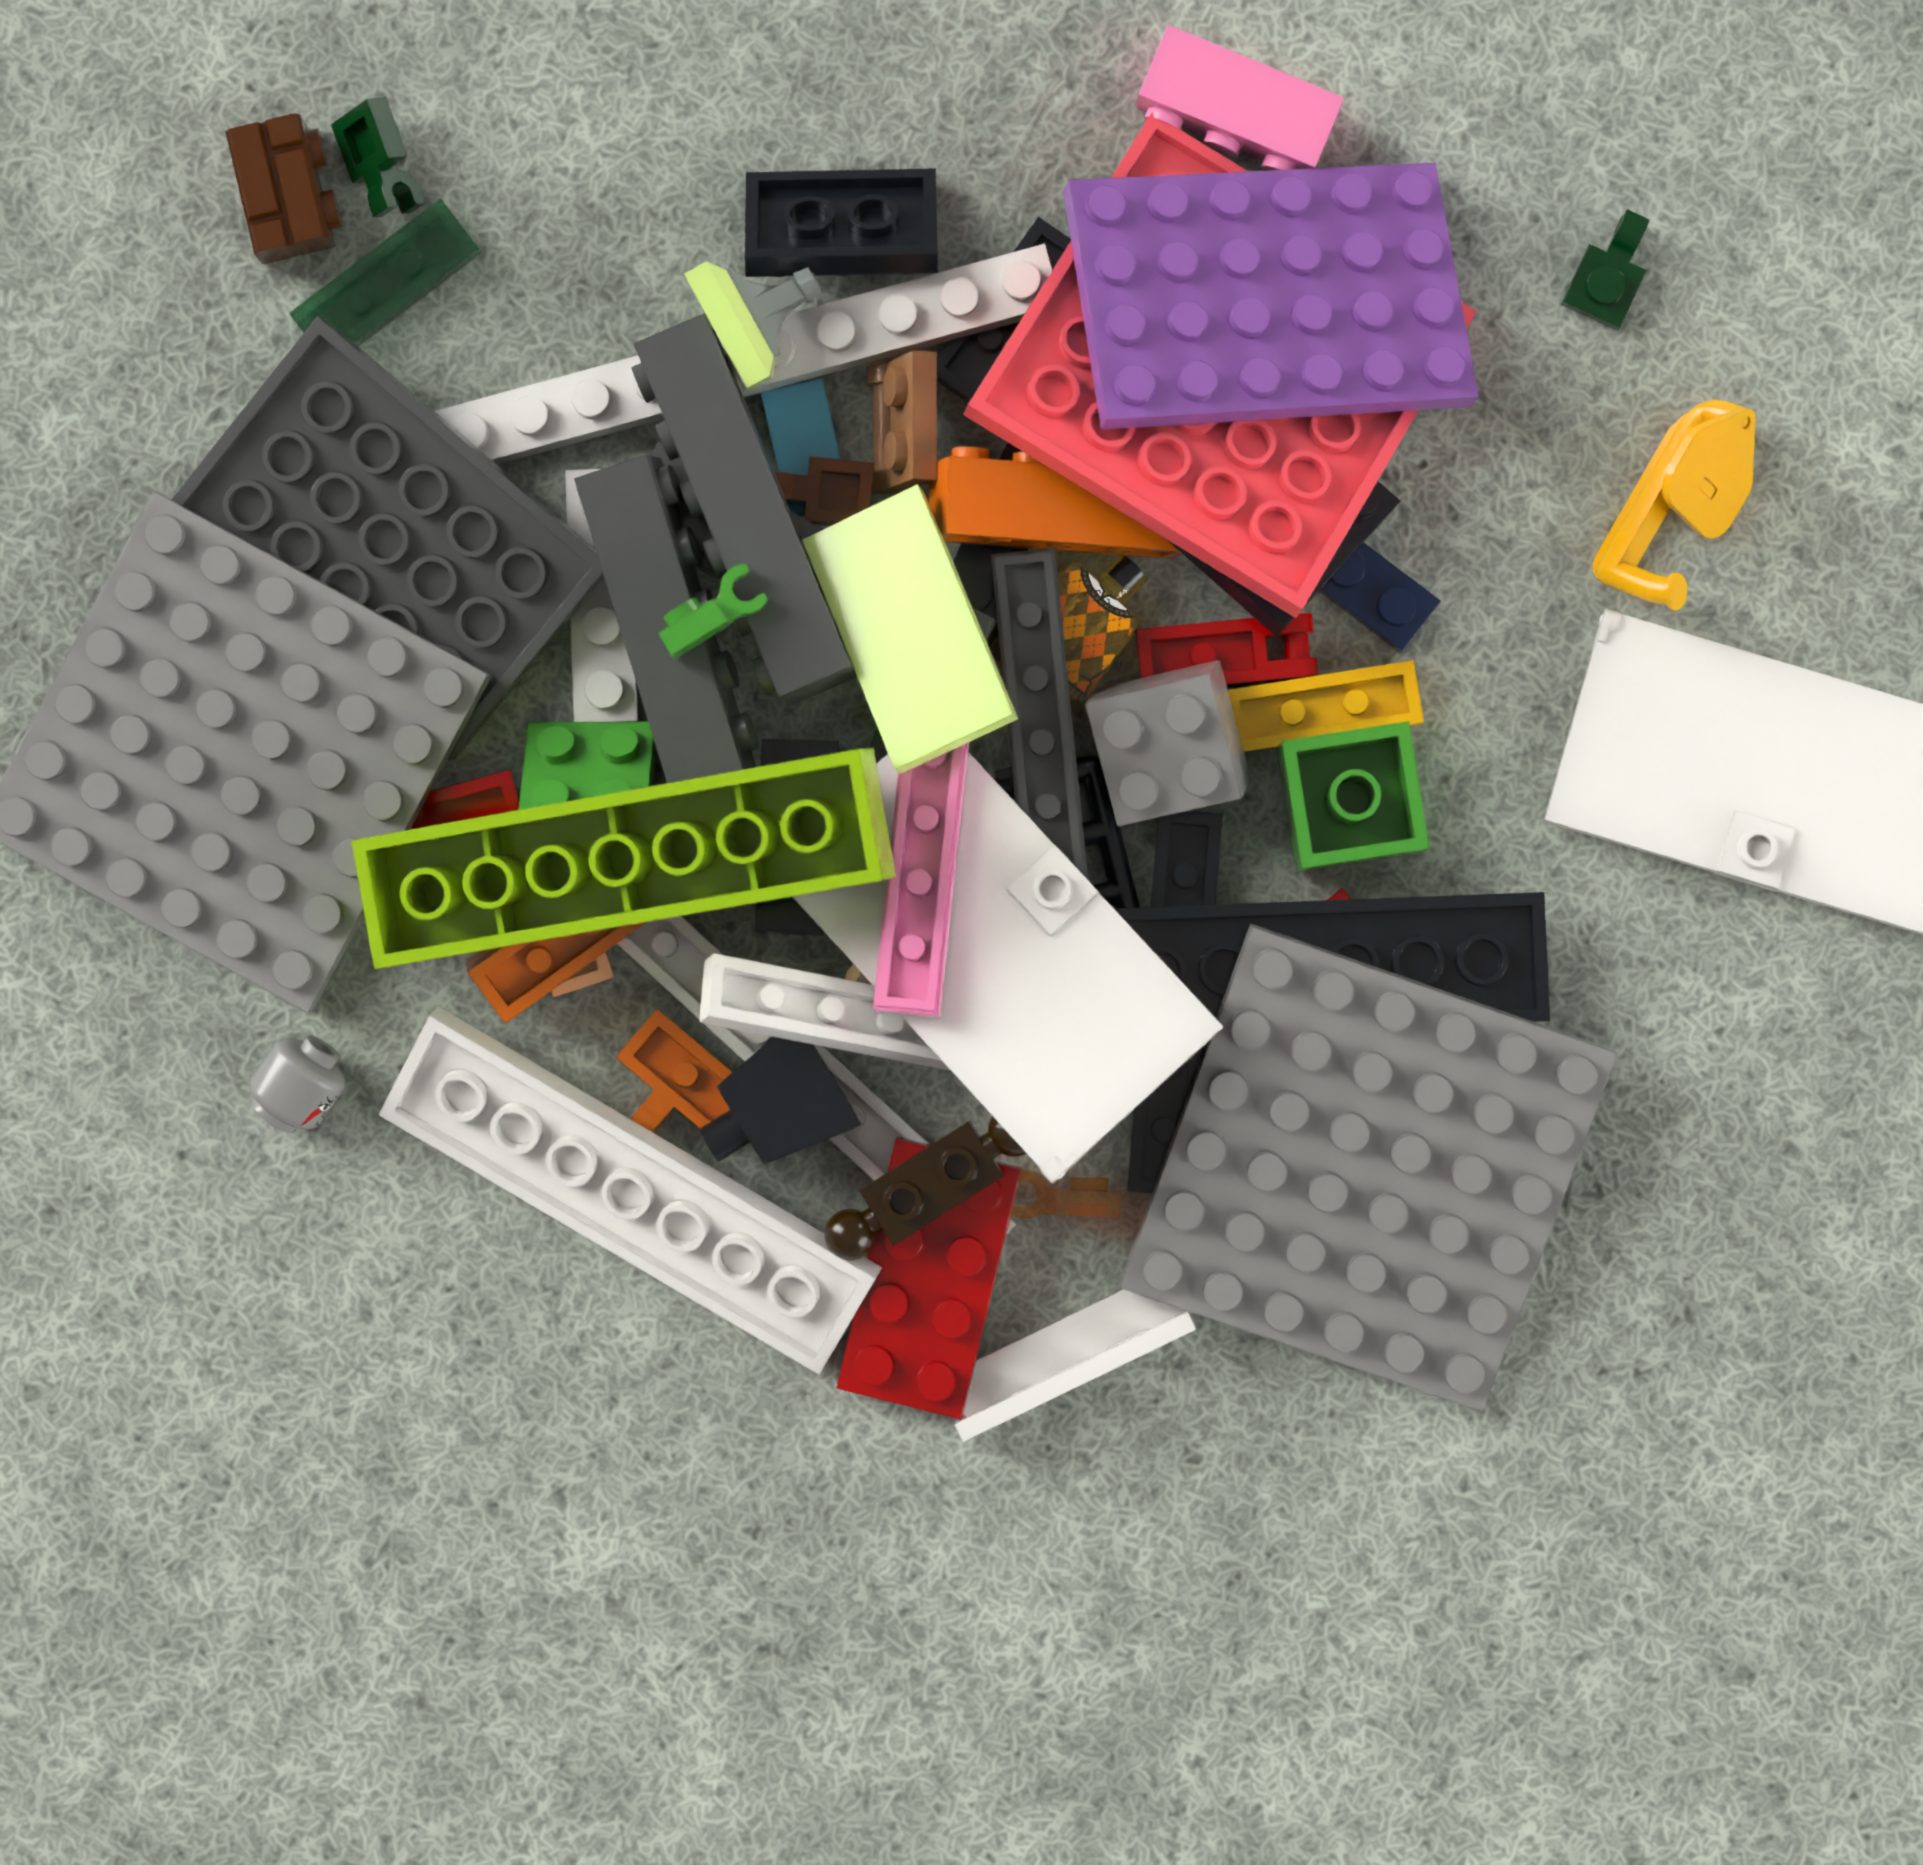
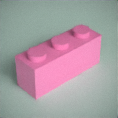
[1136,25,1345,171]

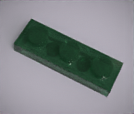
[289,198,481,346]

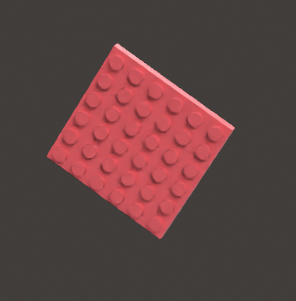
[963,112,1477,618]

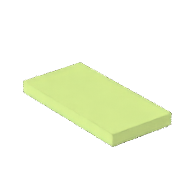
[802,484,1018,774]

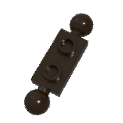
[824,1116,1027,1260]

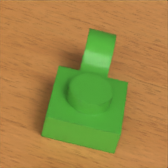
[658,564,768,660]

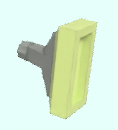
[684,261,822,391]

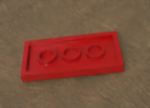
[836,1137,1023,1420]

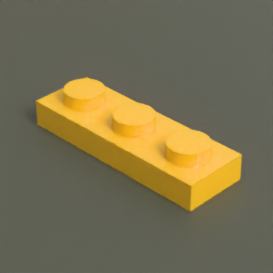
[1228,660,1424,754]

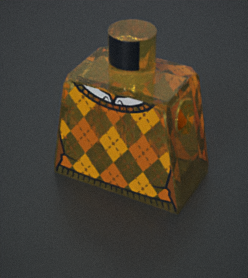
[995,553,1148,711]

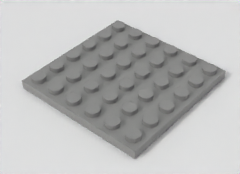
[0,492,493,1013]
[1119,923,1618,1412]

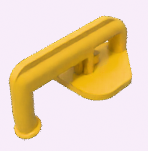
[1593,399,1756,611]

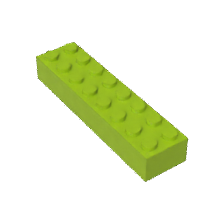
[351,748,896,969]

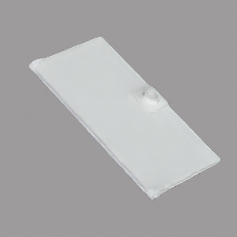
[1543,608,1923,935]
[792,752,1223,1184]

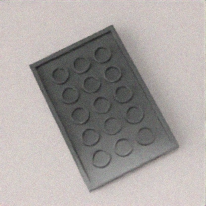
[172,316,604,761]

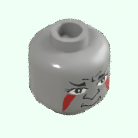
[249,1035,346,1133]

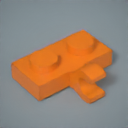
[616,1009,732,1133]

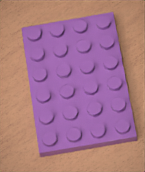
[1063,163,1479,430]

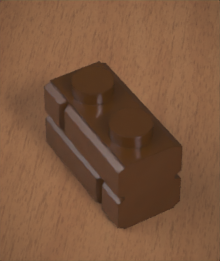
[225,113,343,264]

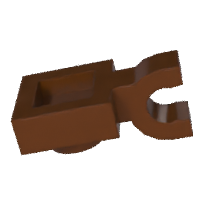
[774,456,874,526]

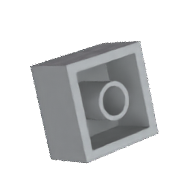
[1085,660,1252,826]

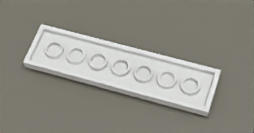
[379,1006,882,1375]

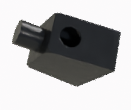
[698,1037,862,1164]

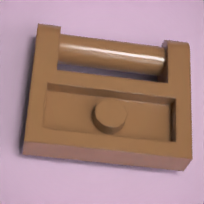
[866,350,937,494]

